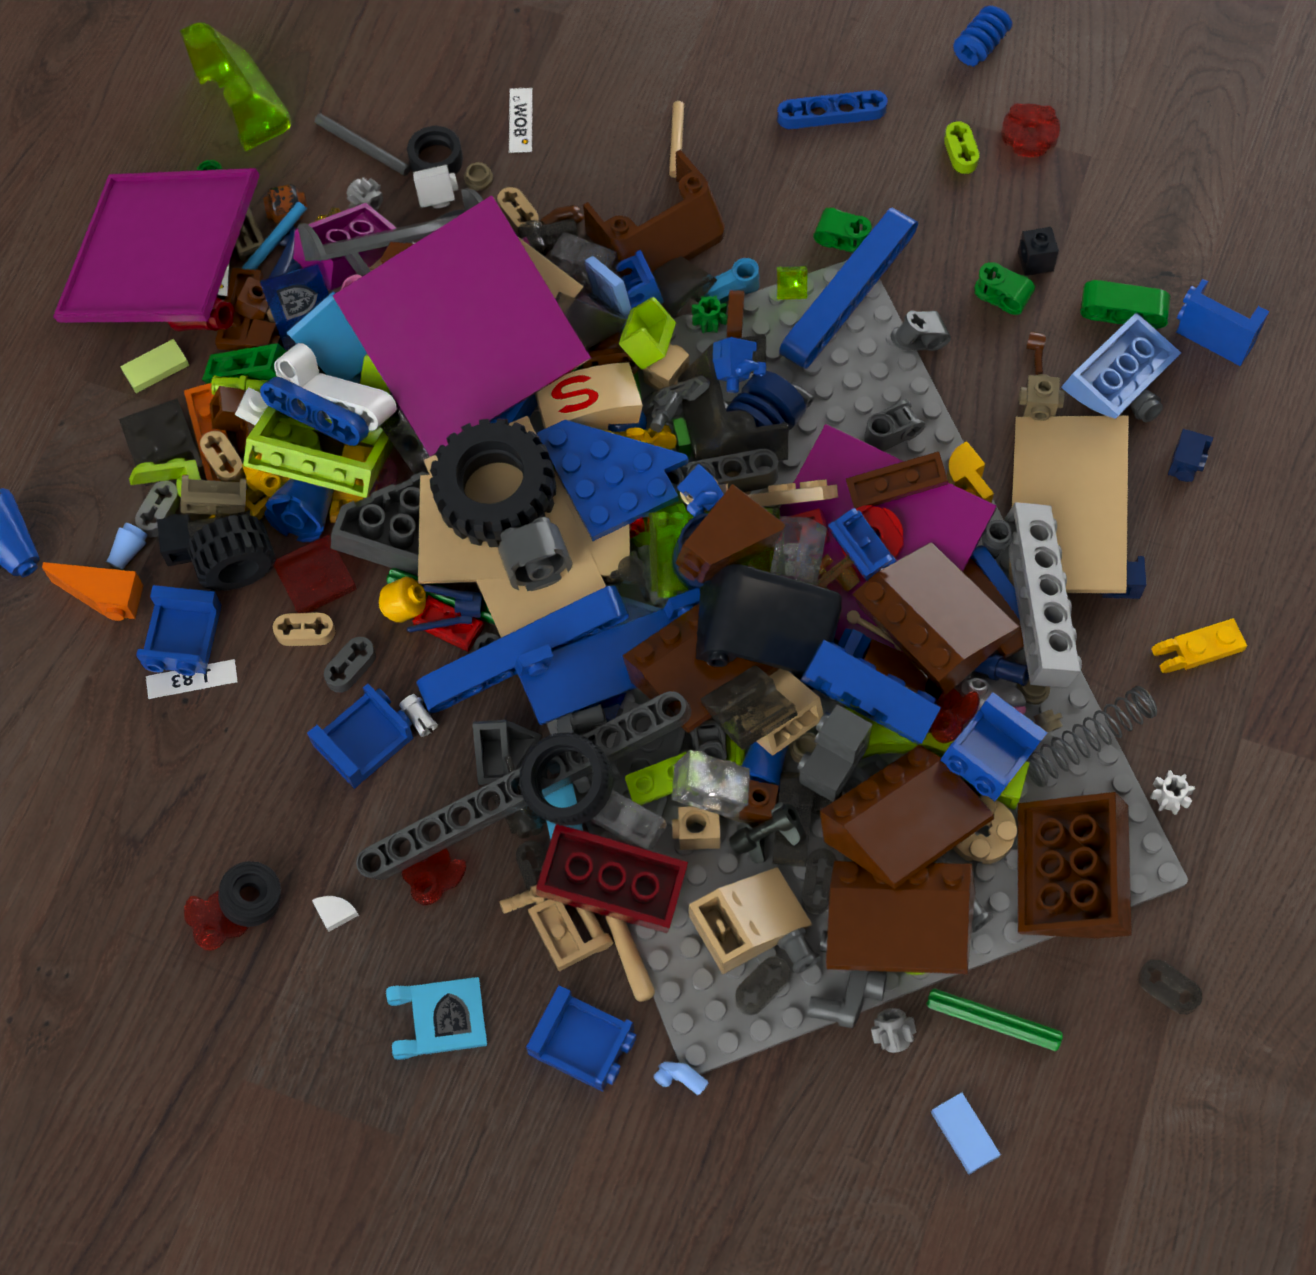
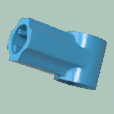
[701,258,759,304]

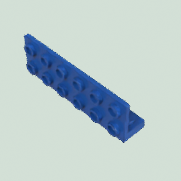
[514,588,700,725]

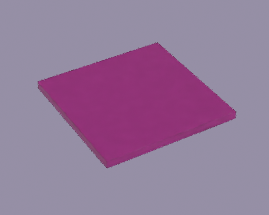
[53,168,260,323]
[332,195,592,457]
[748,424,997,653]

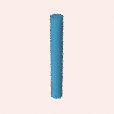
[242,201,307,270]

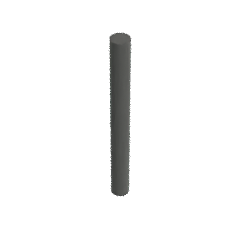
[315,113,410,176]

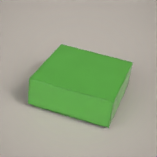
[673,418,691,460]

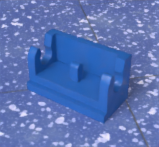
[616,250,664,309]
[828,508,897,581]

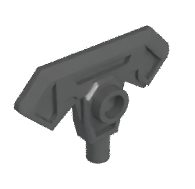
[642,375,710,432]

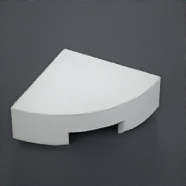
[312,896,359,932]

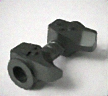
[729,802,806,863]

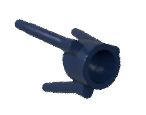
[407,584,483,632]

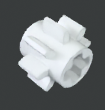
[1150,770,1195,815]

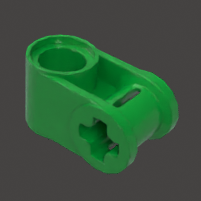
[813,208,872,253]
[974,262,1035,315]

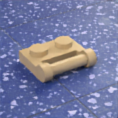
[528,899,613,971]

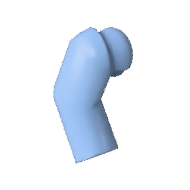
[654,1062,708,1095]

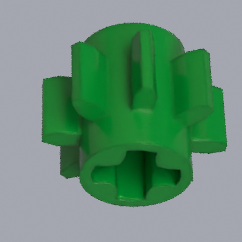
[692,296,727,334]

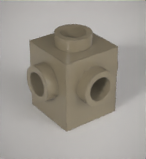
[1019,374,1064,421]

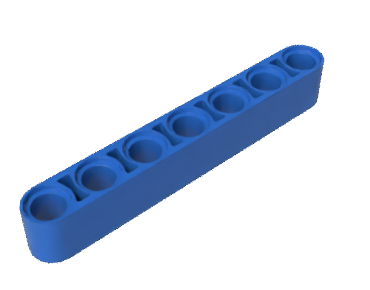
[779,207,918,369]
[416,585,629,713]

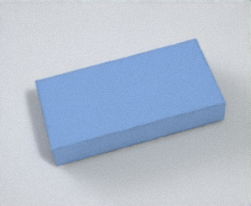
[931,1092,1001,1175]

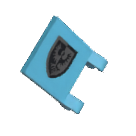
[386,977,487,1060]

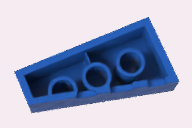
[800,640,941,745]

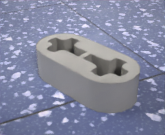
[135,481,181,538]

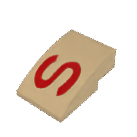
[535,362,643,430]

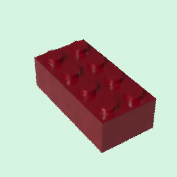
[536,824,688,934]

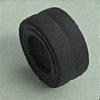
[218,861,281,927]

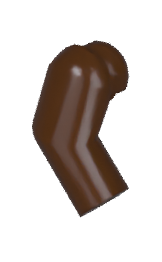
[539,205,584,232]

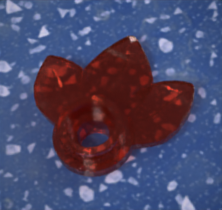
[929,688,980,743]
[402,848,466,905]
[184,891,249,950]

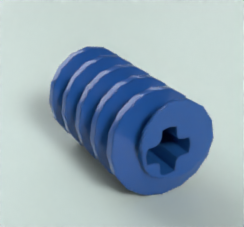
[953,6,1012,67]

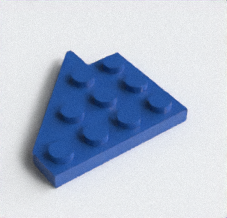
[537,420,688,541]

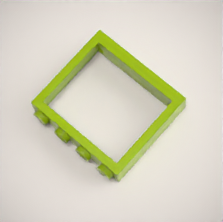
[243,406,398,498]

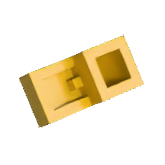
[946,441,994,503]

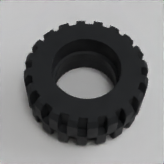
[430,418,557,547]

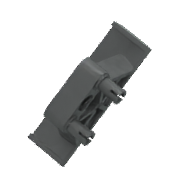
[298,188,483,276]

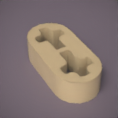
[497,187,539,237]
[200,431,245,482]
[273,613,335,646]

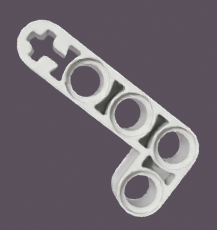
[274,343,396,431]

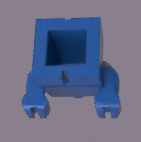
[712,337,766,393]
[676,464,724,517]

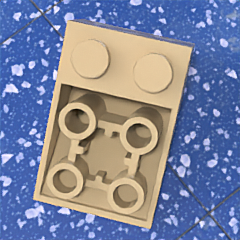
[689,867,812,974]

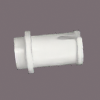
[399,694,438,737]

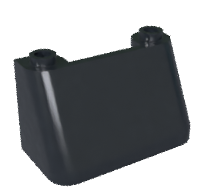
[696,564,842,690]

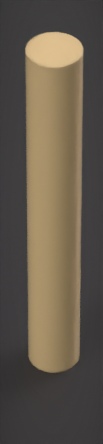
[669,101,684,178]

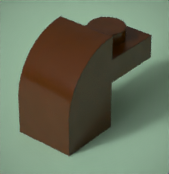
[210,386,255,458]

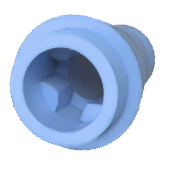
[106,522,148,570]

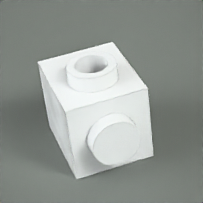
[413,165,459,208]

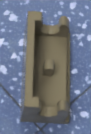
[181,475,247,516]

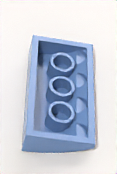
[1061,313,1181,419]

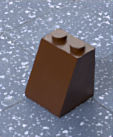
[675,484,786,584]

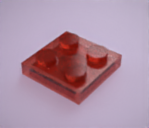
[273,535,357,613]

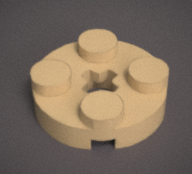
[953,795,1017,864]

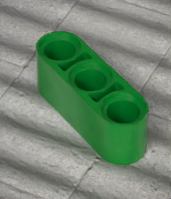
[1080,280,1170,329]

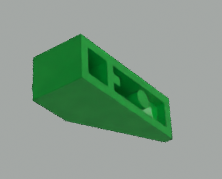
[202,343,287,384]

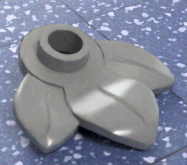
[961,677,1026,712]

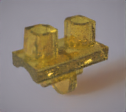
[803,554,860,593]

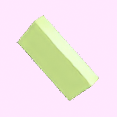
[120,339,189,393]

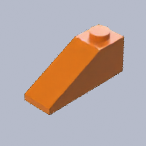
[42,562,144,621]

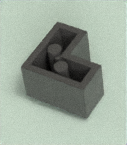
[797,704,873,802]

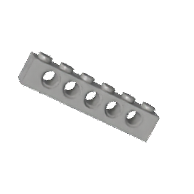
[1004,502,1082,688]

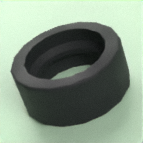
[407,126,463,175]

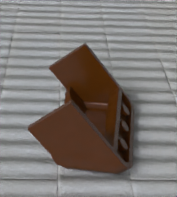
[583,149,725,280]

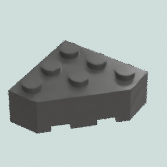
[331,471,430,576]

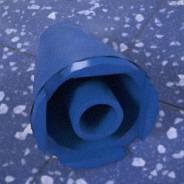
[264,478,334,542]
[0,488,40,577]

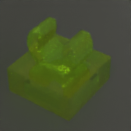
[777,266,807,300]

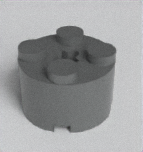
[498,517,572,591]

